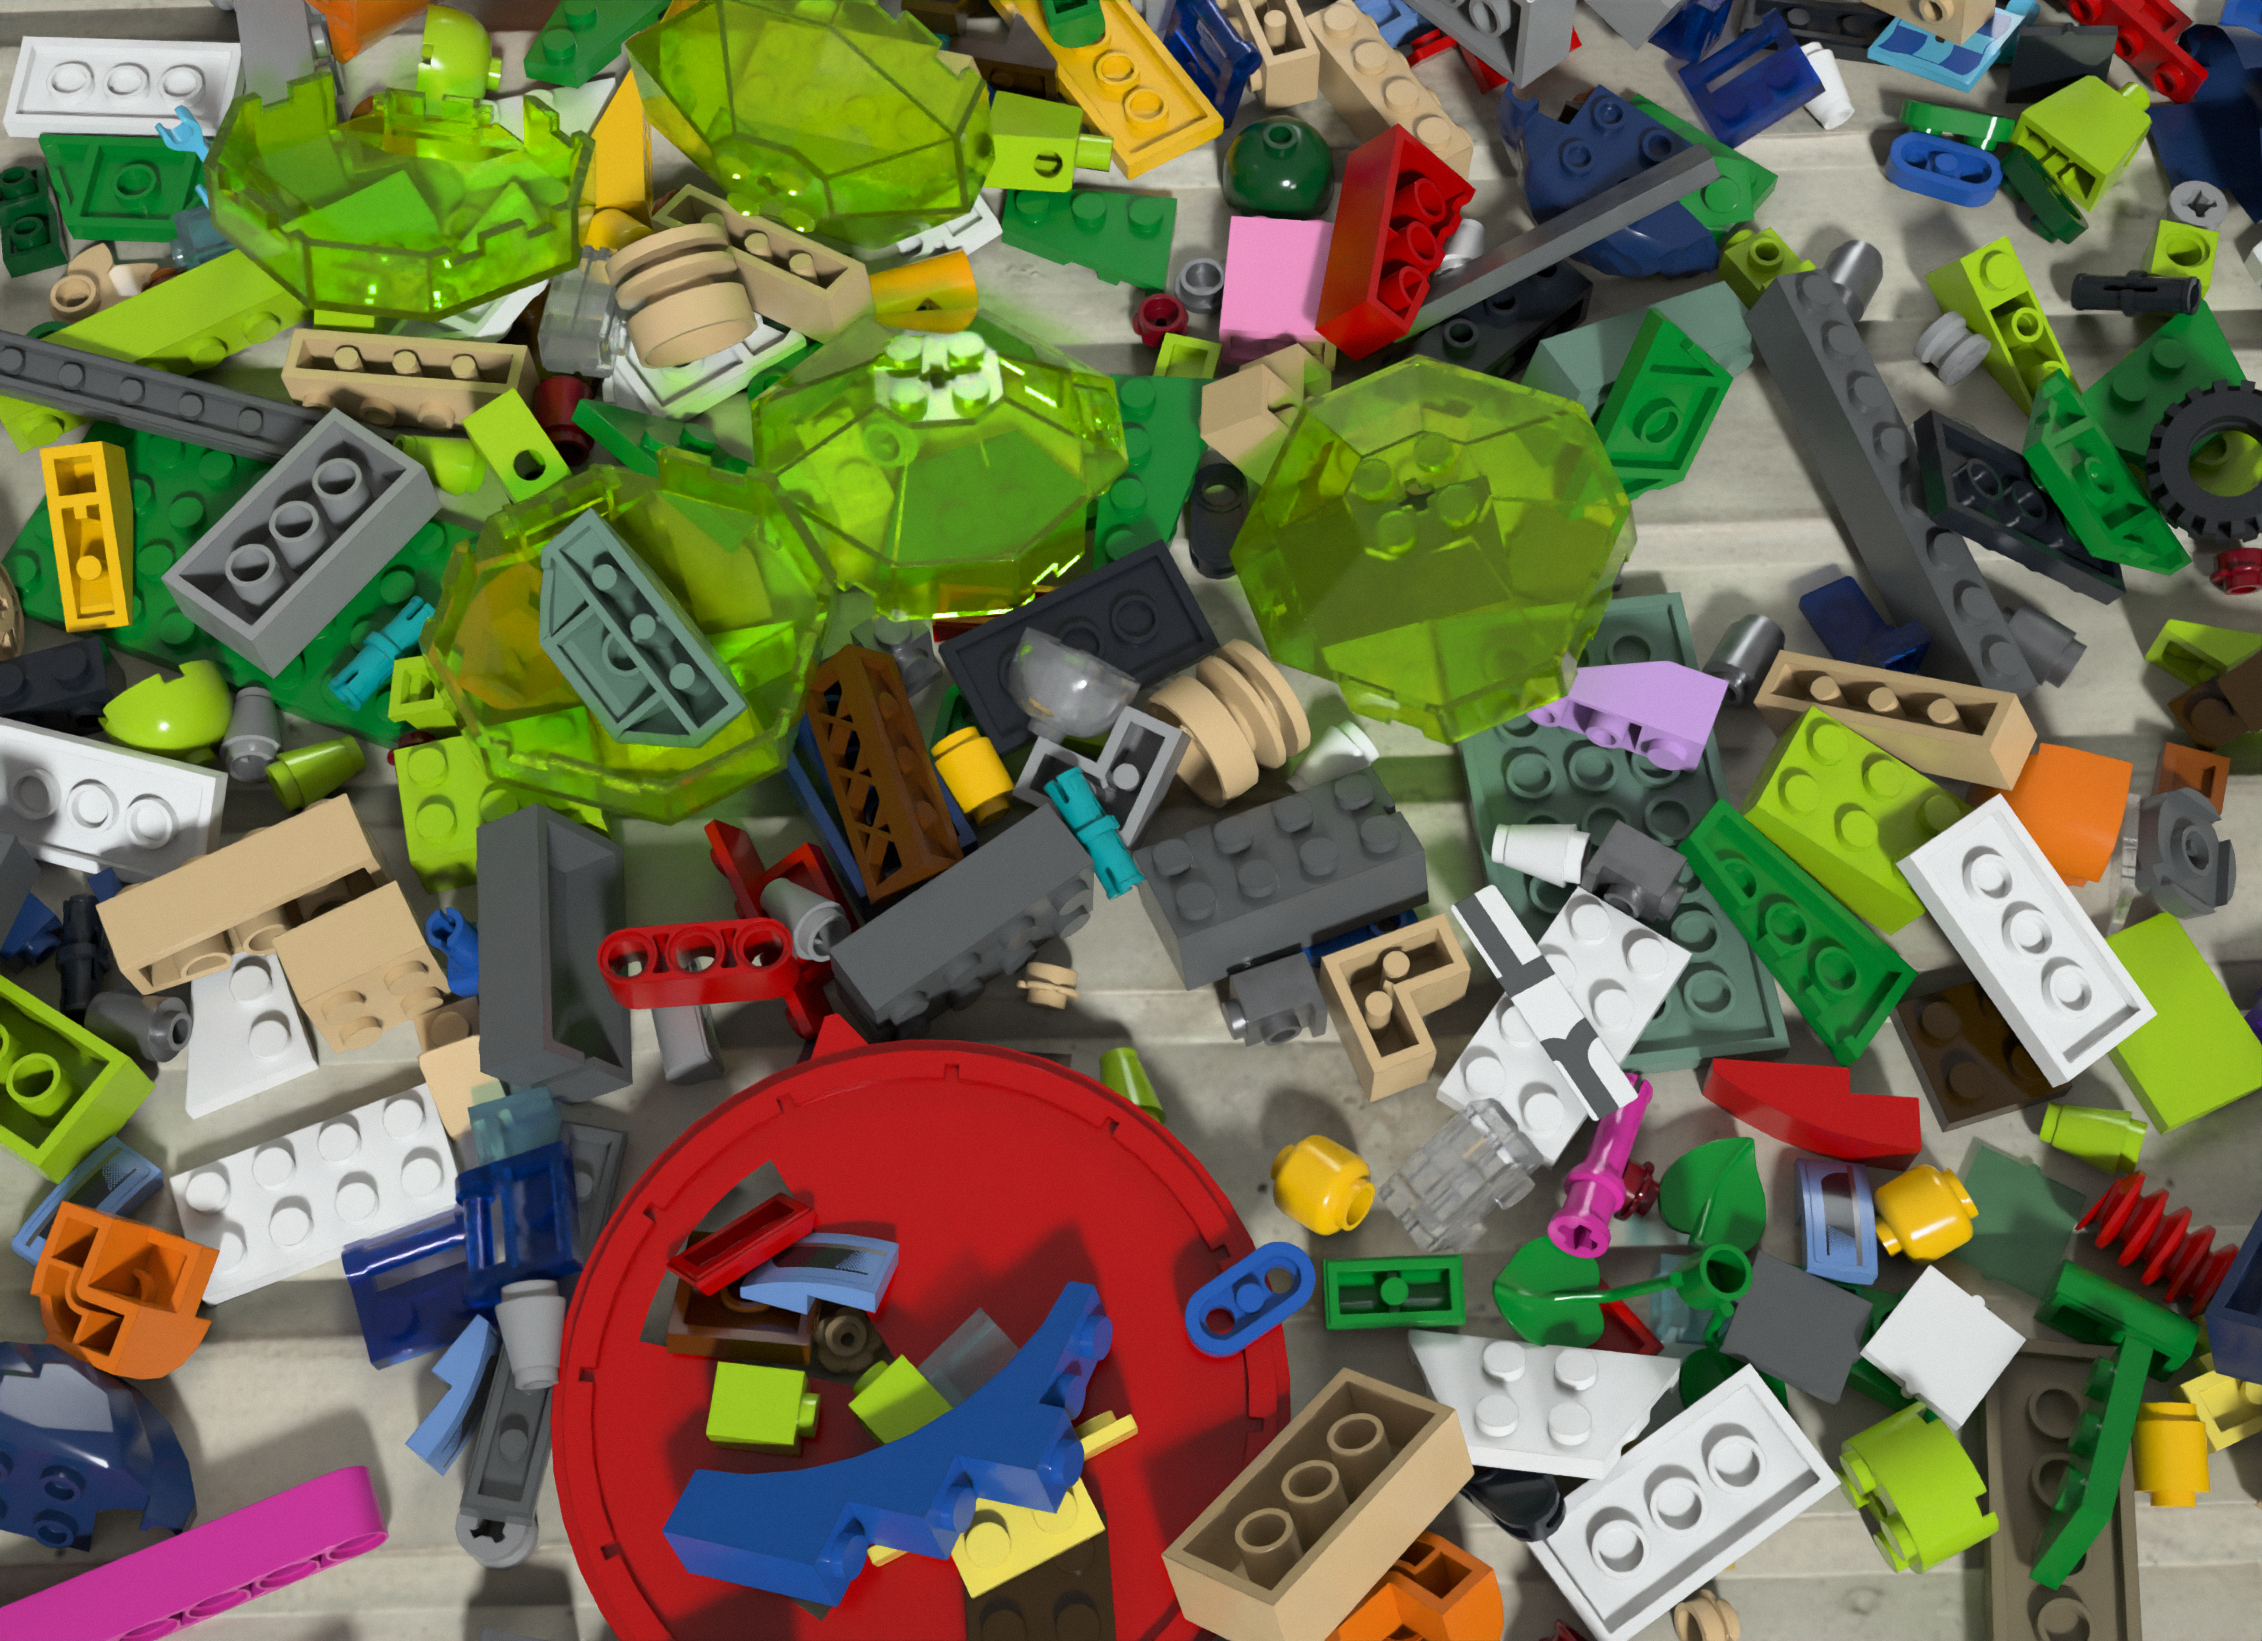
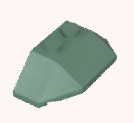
[539,507,750,749]

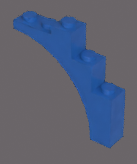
[662,1281,1113,1607]

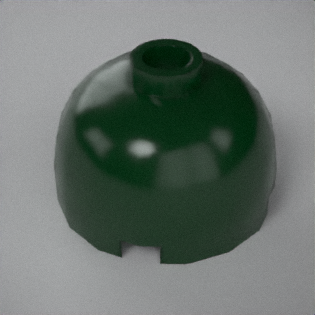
[1222,115,1335,221]

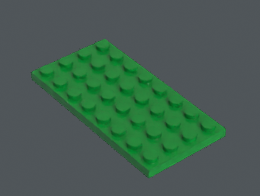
[1,420,528,750]

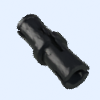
[2071,270,2202,318]
[55,894,110,1028]

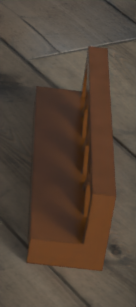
[798,644,965,907]

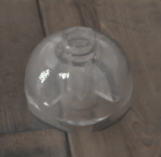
[1009,626,1141,745]

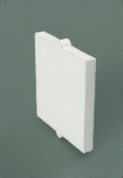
[1859,1265,2026,1431]

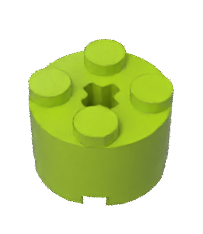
[1834,1401,1999,1574]

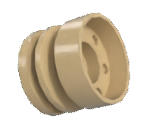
[604,223,758,369]
[1144,638,1311,809]

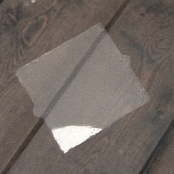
[2106,793,2141,936]

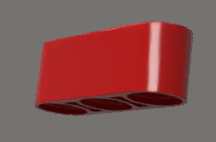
[596,917,800,1010]

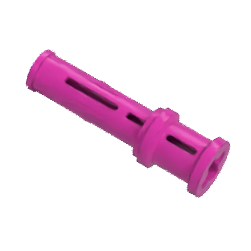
[1547,1072,1653,1259]

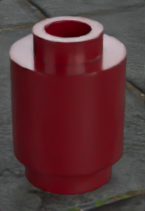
[533,375,595,467]

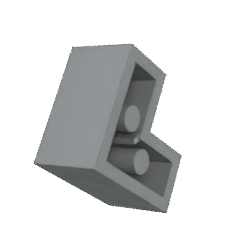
[1012,704,1192,851]

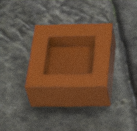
[2151,742,2231,824]

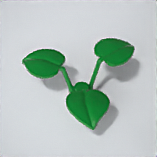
[1492,1137,1789,1414]

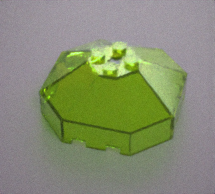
[625,0,996,252]
[203,71,596,323]
[750,307,1129,621]
[1229,354,1638,746]
[418,446,837,827]

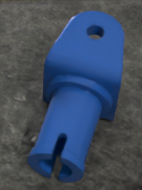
[424,907,479,1000]

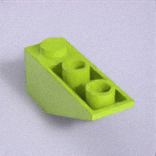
[1924,235,2082,419]

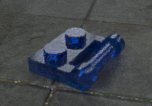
[1163,0,1263,129]
[1677,8,1826,149]
[454,1140,584,1310]
[341,1205,501,1370]

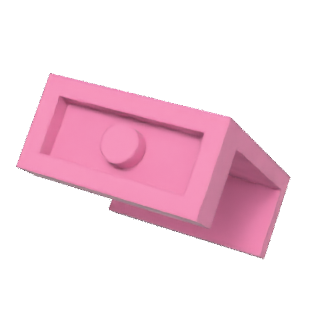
[1219,216,1337,372]

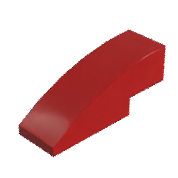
[1702,1058,1921,1172]

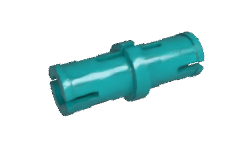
[327,596,444,712]
[1043,766,1146,901]

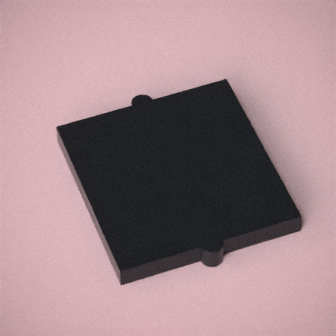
[2005,22,2118,103]

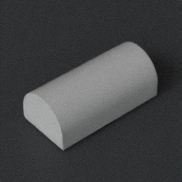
[640,958,725,1085]

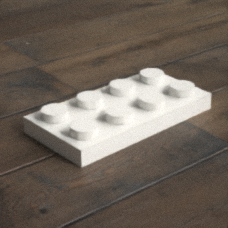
[2,36,245,141]
[0,717,228,884]
[1895,793,2157,1088]
[1436,886,1692,1171]
[169,1083,472,1307]
[1525,1363,1841,1641]

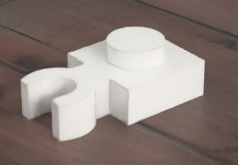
[894,181,1003,263]

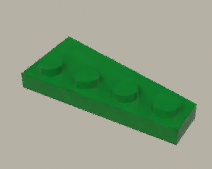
[1091,374,1220,572]

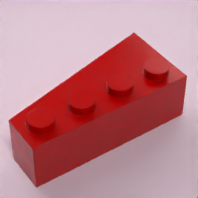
[1315,123,1476,362]

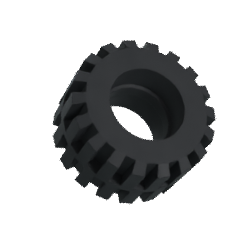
[2146,379,2262,545]

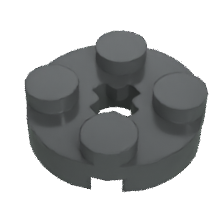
[2130,787,2236,920]

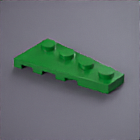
[1677,797,1918,1067]

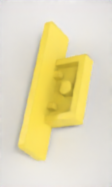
[867,1410,1138,1599]

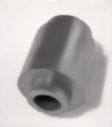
[1822,240,1883,324]
[2001,602,2087,688]
[1702,614,1785,706]
[84,988,192,1062]

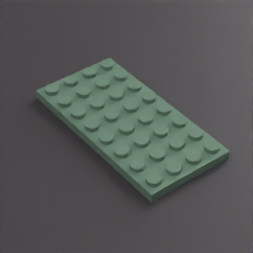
[1435,592,1791,1075]

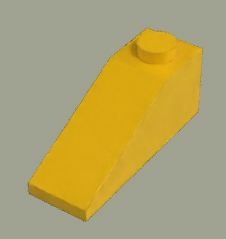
[567,68,654,230]
[39,441,133,633]

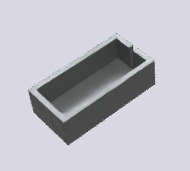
[1132,766,1429,991]
[476,803,633,1106]
[828,803,1095,1043]

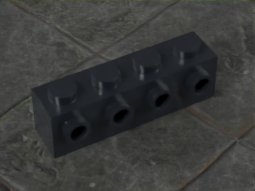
[1373,259,1594,419]
[0,636,127,737]

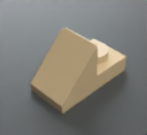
[413,995,516,1142]

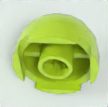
[413,3,503,116]
[98,660,233,768]

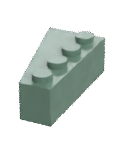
[1503,281,1757,471]

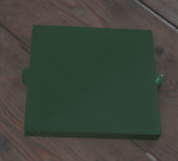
[1947,1145,2087,1300]

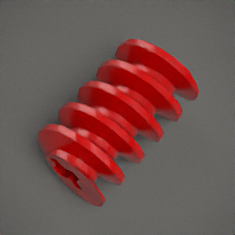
[2074,1169,2239,1320]

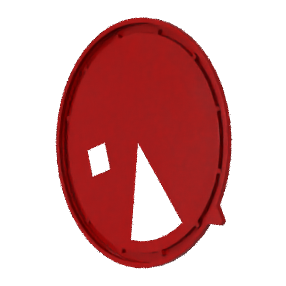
[550,1013,1291,1641]

